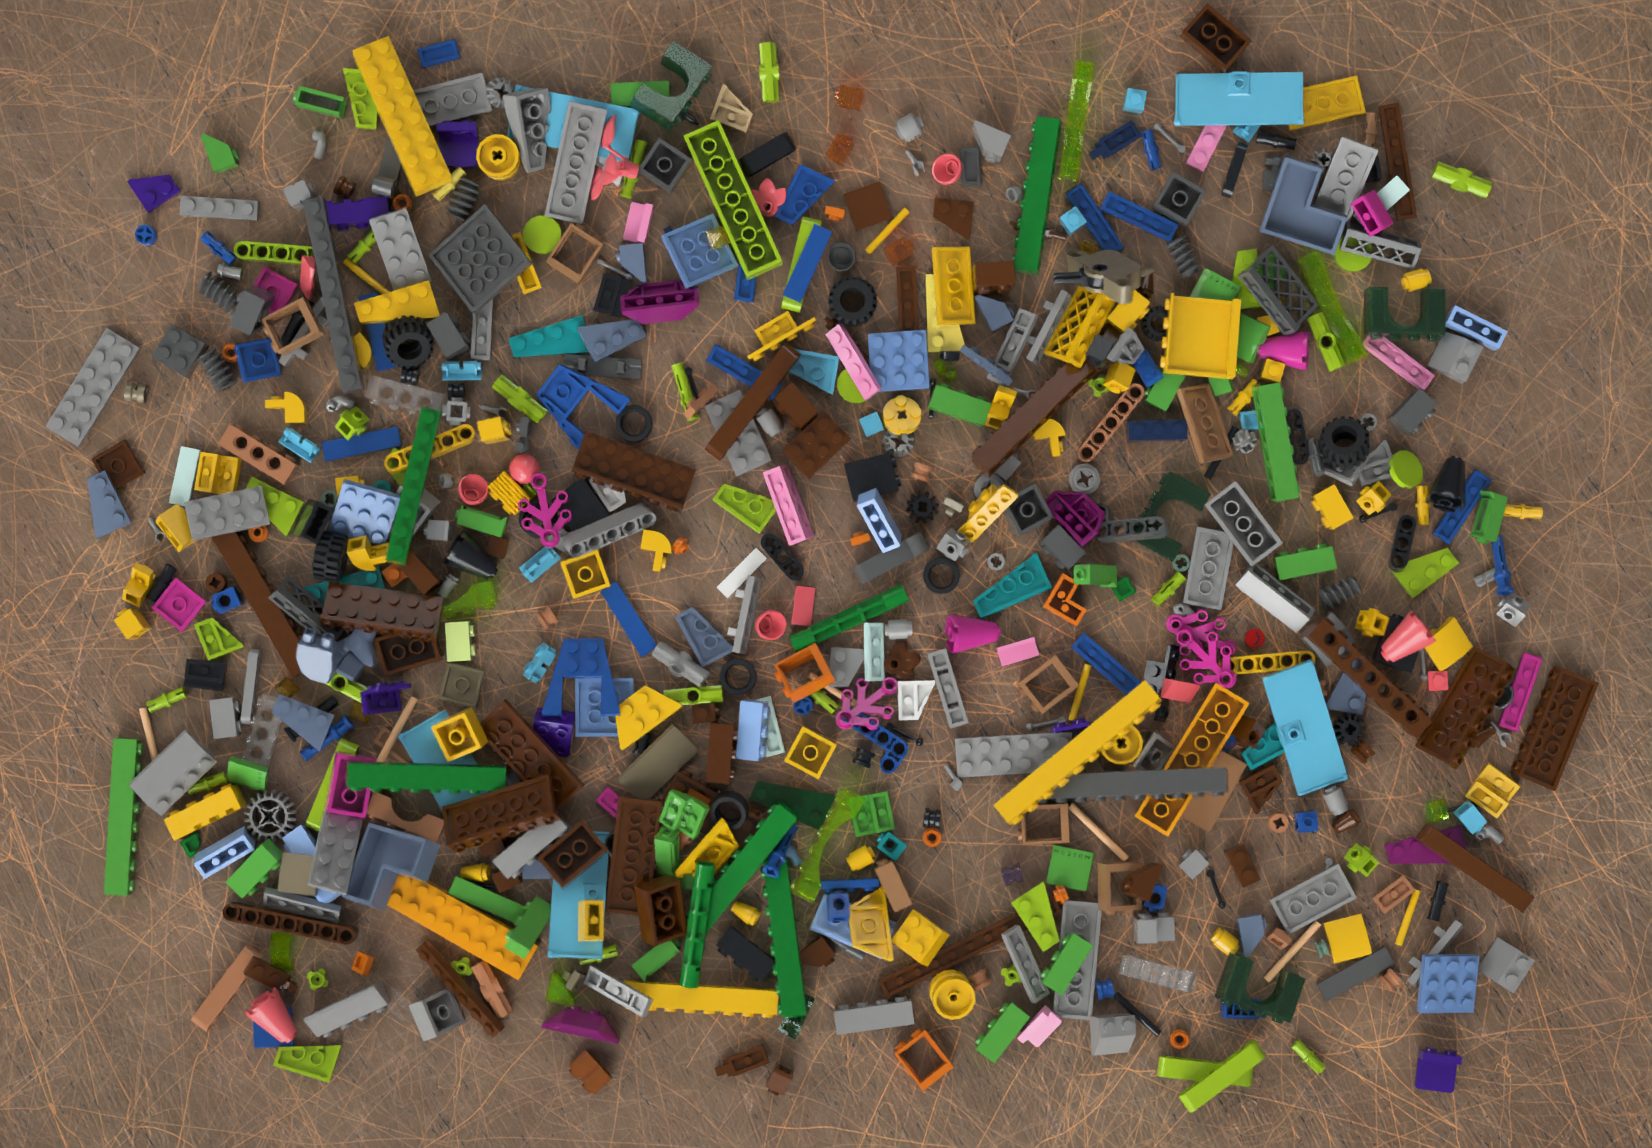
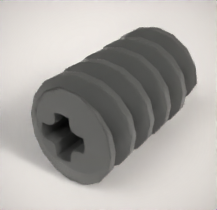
[446,177,481,222]
[1166,235,1203,279]
[198,271,239,313]
[198,349,238,392]
[1318,576,1363,611]

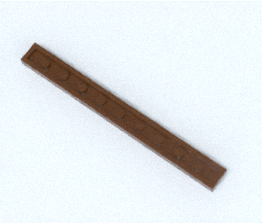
[878,895,1062,998]

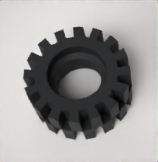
[1141,306,1168,342]

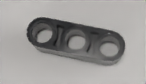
[739,132,797,177]
[1388,515,1416,573]

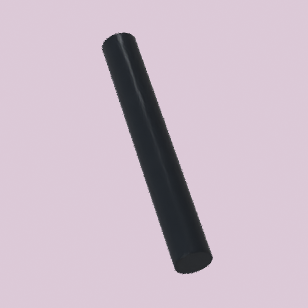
[1204,426,1239,480]
[1114,992,1161,1037]

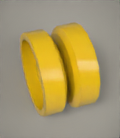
[476,134,521,181]
[1100,725,1143,765]
[929,969,975,1020]

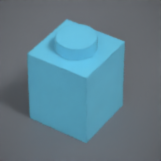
[1122,88,1147,114]
[1058,206,1087,236]
[1453,800,1487,834]

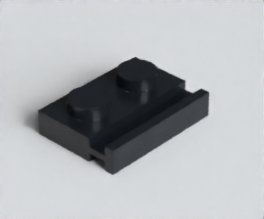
[593,273,631,318]
[183,659,227,691]

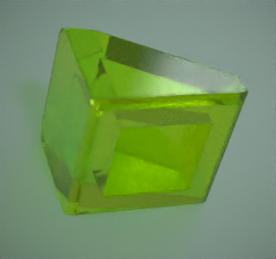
[1426,798,1449,823]

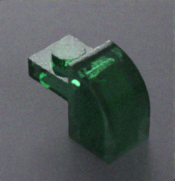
[778,994,815,1039]

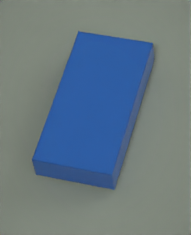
[418,39,460,69]

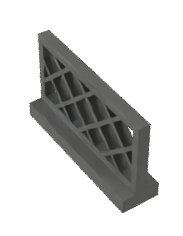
[1238,245,1319,336]

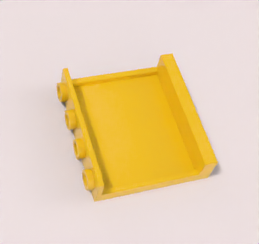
[1160,293,1241,380]

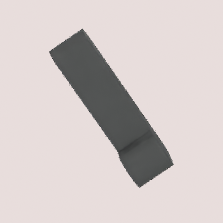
[372,136,403,200]
[1094,503,1170,543]
[853,532,930,585]

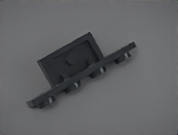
[1143,644,1180,722]

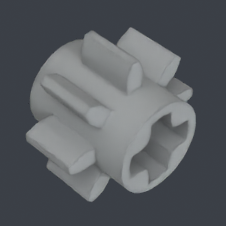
[1310,148,1332,173]
[1232,429,1257,453]

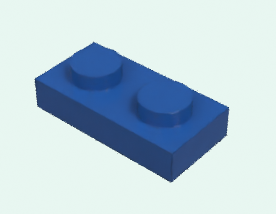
[1133,347,1164,388]

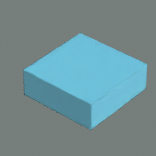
[1239,410,1259,431]
[859,412,884,437]

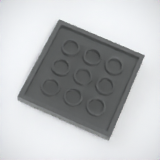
[428,204,532,314]

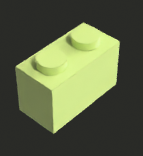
[445,621,476,662]

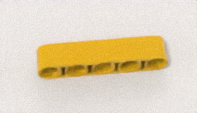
[384,424,475,474]
[1218,651,1316,674]

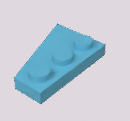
[789,349,839,395]

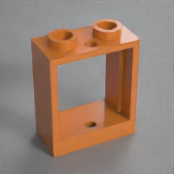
[774,643,835,703]
[894,1028,954,1091]

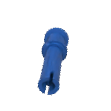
[1491,536,1514,596]
[300,714,355,761]
[763,824,798,878]

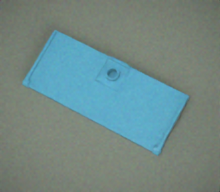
[1174,71,1304,126]
[507,84,640,162]
[1262,659,1348,796]
[398,709,488,811]
[547,830,610,959]

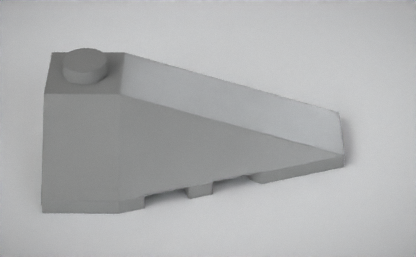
[503,88,551,173]

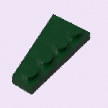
[749,781,836,831]

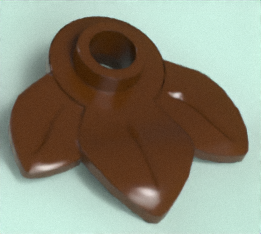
[883,641,921,680]

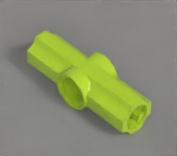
[759,42,779,103]
[1431,161,1493,198]
[1306,312,1345,372]
[492,375,548,424]
[326,673,367,703]
[663,685,723,705]

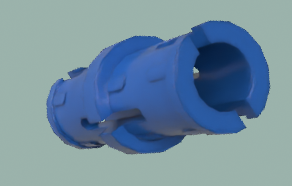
[1140,129,1162,171]
[200,231,237,266]

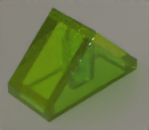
[269,932,294,971]
[545,970,577,1006]

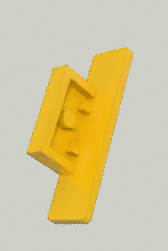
[747,311,816,361]
[957,484,1018,542]

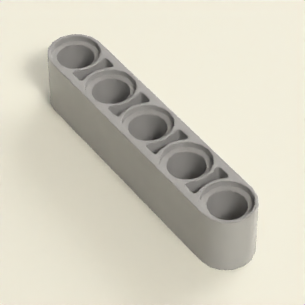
[562,503,656,558]

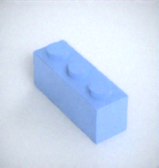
[1442,305,1508,351]
[857,488,902,553]
[736,699,770,761]
[193,826,255,879]

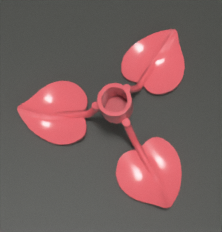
[590,114,639,201]

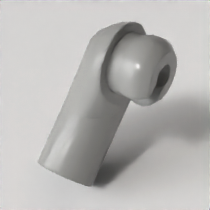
[312,130,326,159]
[326,395,356,412]
[1173,603,1197,624]
[1475,826,1504,844]

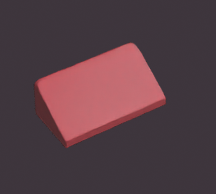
[300,255,316,300]
[791,585,815,626]
[1161,678,1200,703]

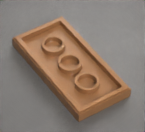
[1176,383,1234,464]
[1181,750,1247,833]

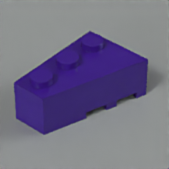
[326,196,391,232]

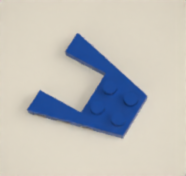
[536,364,632,451]
[542,638,621,716]

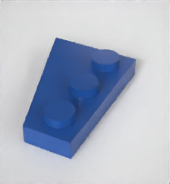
[775,164,835,226]

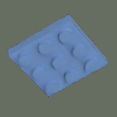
[661,214,738,289]
[868,330,930,392]
[328,479,401,545]
[575,678,634,737]
[1416,954,1480,1013]

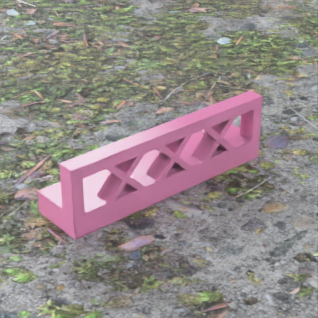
[763,464,815,546]

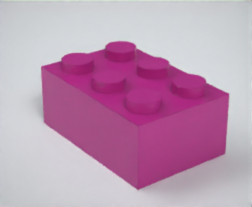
[325,751,377,818]

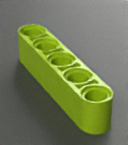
[781,216,822,313]
[234,241,314,265]
[305,738,360,832]
[1178,1039,1267,1113]
[1157,1055,1254,1087]

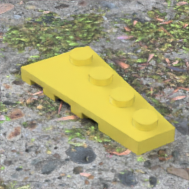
[926,274,965,353]

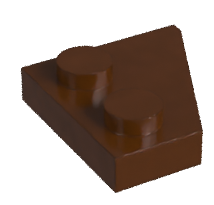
[933,198,974,240]
[1238,763,1283,815]

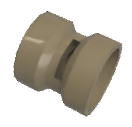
[124,382,148,404]

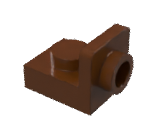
[691,702,720,724]

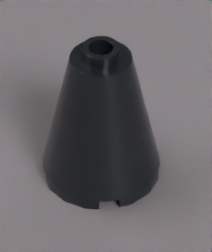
[1426,456,1466,512]
[442,531,498,580]

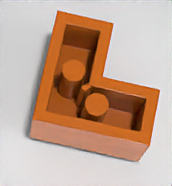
[1042,573,1087,626]

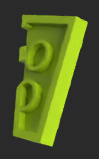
[343,68,379,130]
[1232,248,1262,310]
[246,477,305,537]
[712,484,776,534]
[1388,548,1459,598]
[1011,881,1059,952]
[273,1045,342,1083]

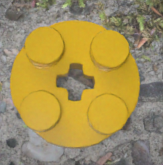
[883,395,922,435]

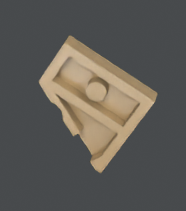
[710,84,753,133]

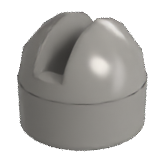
[1006,186,1023,202]
[439,473,454,488]

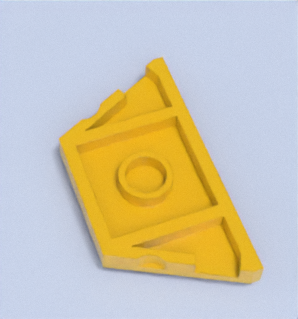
[615,685,683,751]
[675,818,739,878]
[849,886,894,961]

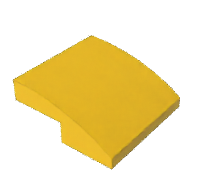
[194,452,242,494]
[1425,617,1473,671]
[1465,762,1521,818]
[1323,914,1372,964]

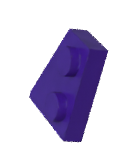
[127,175,181,213]

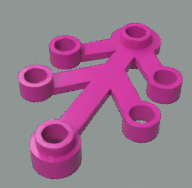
[518,473,572,548]
[1166,609,1237,661]
[1176,629,1237,689]
[836,677,898,730]

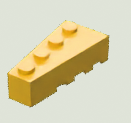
[354,280,440,325]
[164,783,247,841]

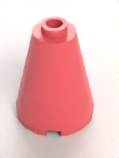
[1380,610,1437,662]
[244,987,297,1043]

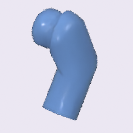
[785,846,802,866]

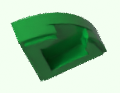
[180,831,200,859]

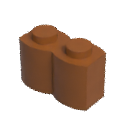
[568,1048,613,1095]

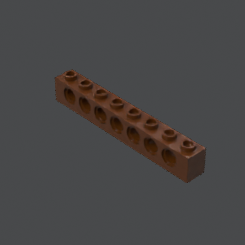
[1302,616,1432,739]

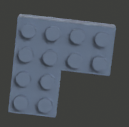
[1259,154,1347,255]
[342,823,440,911]

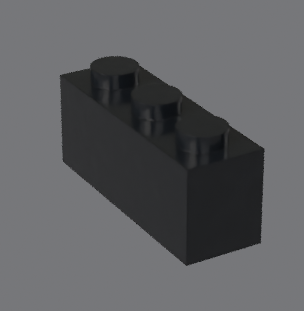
[716,926,776,981]

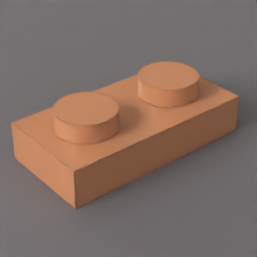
[683,385,719,420]
[1372,875,1416,914]

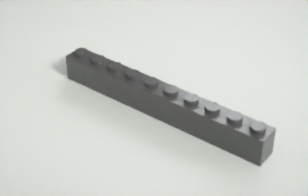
[303,196,365,394]
[1038,767,1229,804]

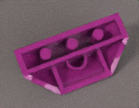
[620,280,699,324]
[1045,491,1106,547]
[541,1005,620,1044]

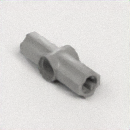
[652,641,709,687]

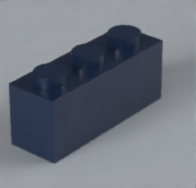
[1126,420,1188,442]

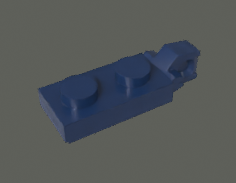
[1088,120,1142,161]

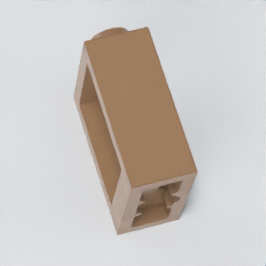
[546,223,605,285]
[262,297,325,356]
[1017,655,1079,714]
[1017,803,1070,845]
[874,857,912,913]
[1098,862,1142,915]

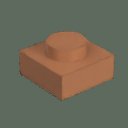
[1266,928,1292,950]

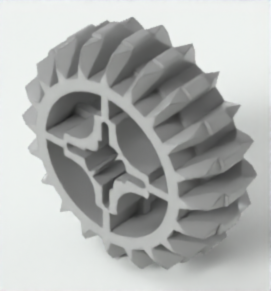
[244,790,297,842]

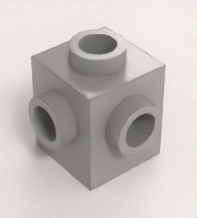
[442,397,470,425]
[936,528,970,561]
[1496,593,1531,627]

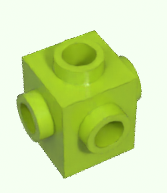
[335,406,370,440]
[1343,843,1379,878]

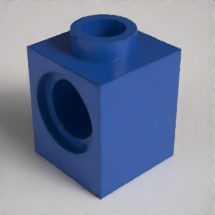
[211,586,244,614]
[1294,810,1319,833]
[1142,884,1168,912]
[827,891,850,922]

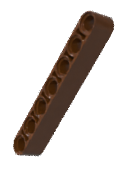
[704,343,801,461]
[1415,822,1535,913]
[222,902,357,945]

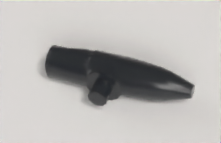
[673,105,700,126]

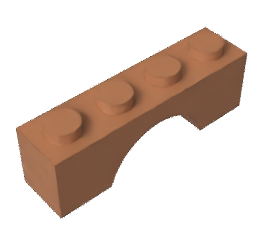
[367,791,444,843]

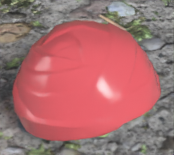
[932,153,963,185]
[509,453,540,484]
[457,474,488,506]
[755,609,787,640]

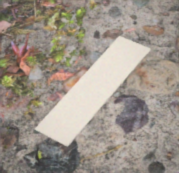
[717,548,767,598]

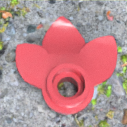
[751,178,786,217]

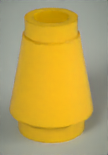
[460,863,491,882]
[731,901,761,926]

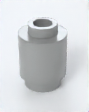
[757,407,784,437]
[884,619,912,640]
[1323,785,1348,815]

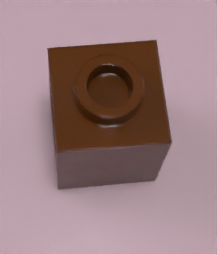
[1231,715,1266,749]

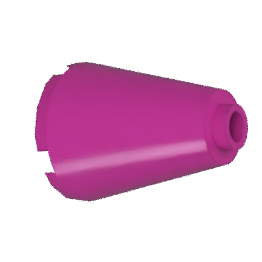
[1257,331,1310,370]
[945,614,1001,653]

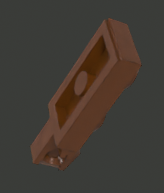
[243,956,298,993]
[715,1044,770,1077]

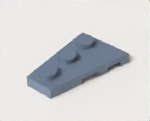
[576,319,646,363]
[960,345,1013,386]
[87,470,132,539]
[675,607,733,668]
[1326,656,1372,715]
[272,694,334,752]

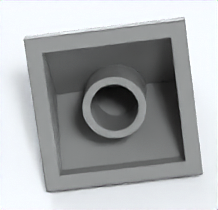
[1131,731,1176,771]

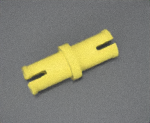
[431,167,467,202]

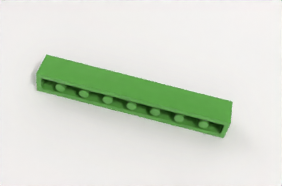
[104,738,144,896]

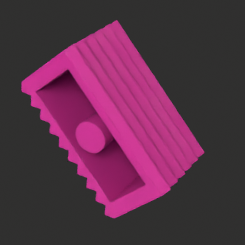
[1350,190,1394,237]

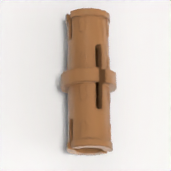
[1362,112,1379,147]

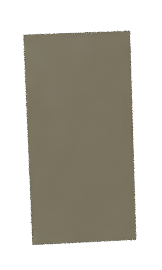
[617,724,699,799]

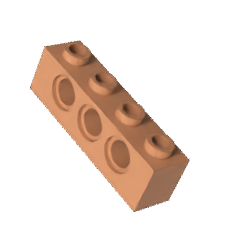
[218,424,299,485]

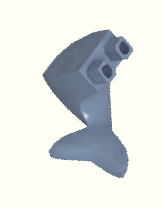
[296,628,377,684]

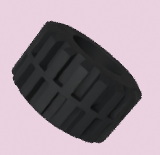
[828,276,877,327]
[382,315,434,369]
[1320,416,1370,470]
[312,531,349,583]

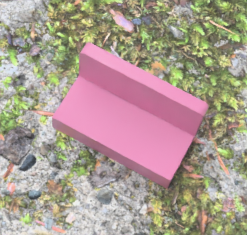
[623,202,654,245]
[996,637,1039,666]
[1017,1005,1062,1047]

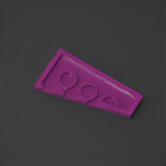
[1384,825,1467,864]

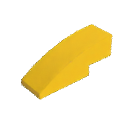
[511,231,542,294]

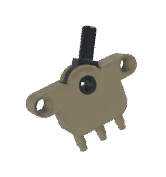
[1053,249,1154,304]

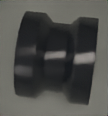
[400,366,420,386]
[448,383,465,402]
[852,747,875,768]
[923,808,941,829]

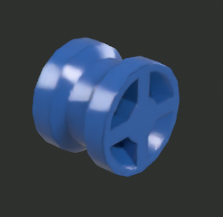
[135,225,157,246]
[793,697,813,715]
[1095,978,1114,1000]

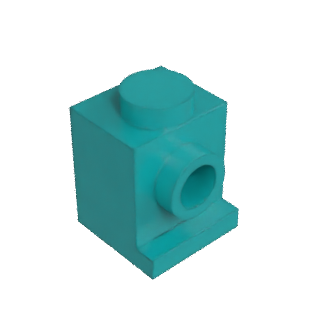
[876,831,907,861]

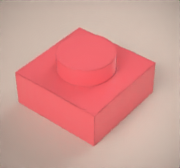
[1427,671,1448,691]

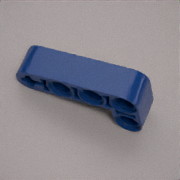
[843,707,908,774]

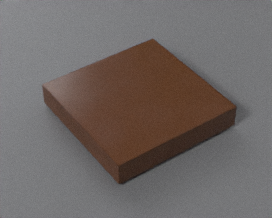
[843,181,893,231]
[91,439,145,490]

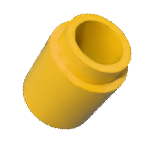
[1401,268,1432,292]
[846,845,876,871]
[1210,927,1240,956]

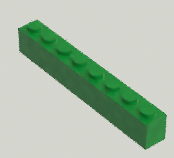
[1012,116,1062,275]
[386,407,441,566]
[346,761,506,794]
[685,801,799,933]
[760,858,808,1019]

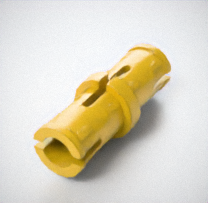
[1227,379,1261,416]
[1415,486,1431,525]
[1503,504,1543,519]

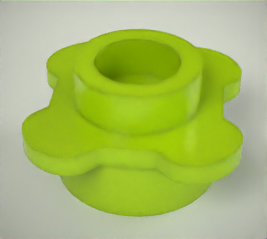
[1088,374,1110,397]
[451,957,473,977]
[1001,964,1022,986]
[307,968,329,990]

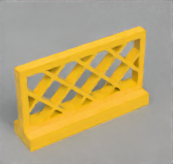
[1043,285,1115,368]

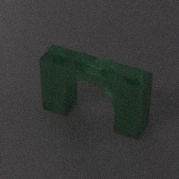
[630,41,713,131]
[1364,287,1446,342]
[1134,471,1211,562]
[1214,952,1306,1024]

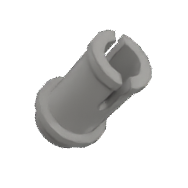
[217,263,243,280]
[436,573,459,599]

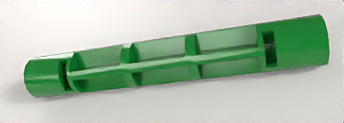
[788,584,909,653]
[679,861,715,988]

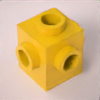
[1356,480,1392,515]
[1355,608,1389,638]

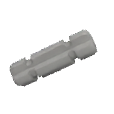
[1474,562,1512,587]

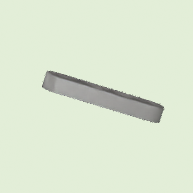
[241,648,261,725]

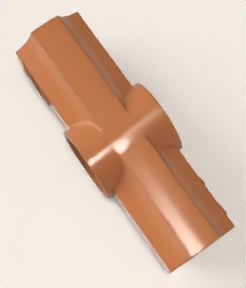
[471,960,513,1019]

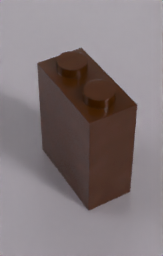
[397,547,443,595]

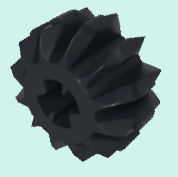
[906,491,939,524]
[1333,713,1366,746]

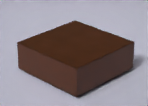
[486,535,510,559]

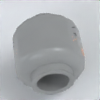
[895,113,925,142]

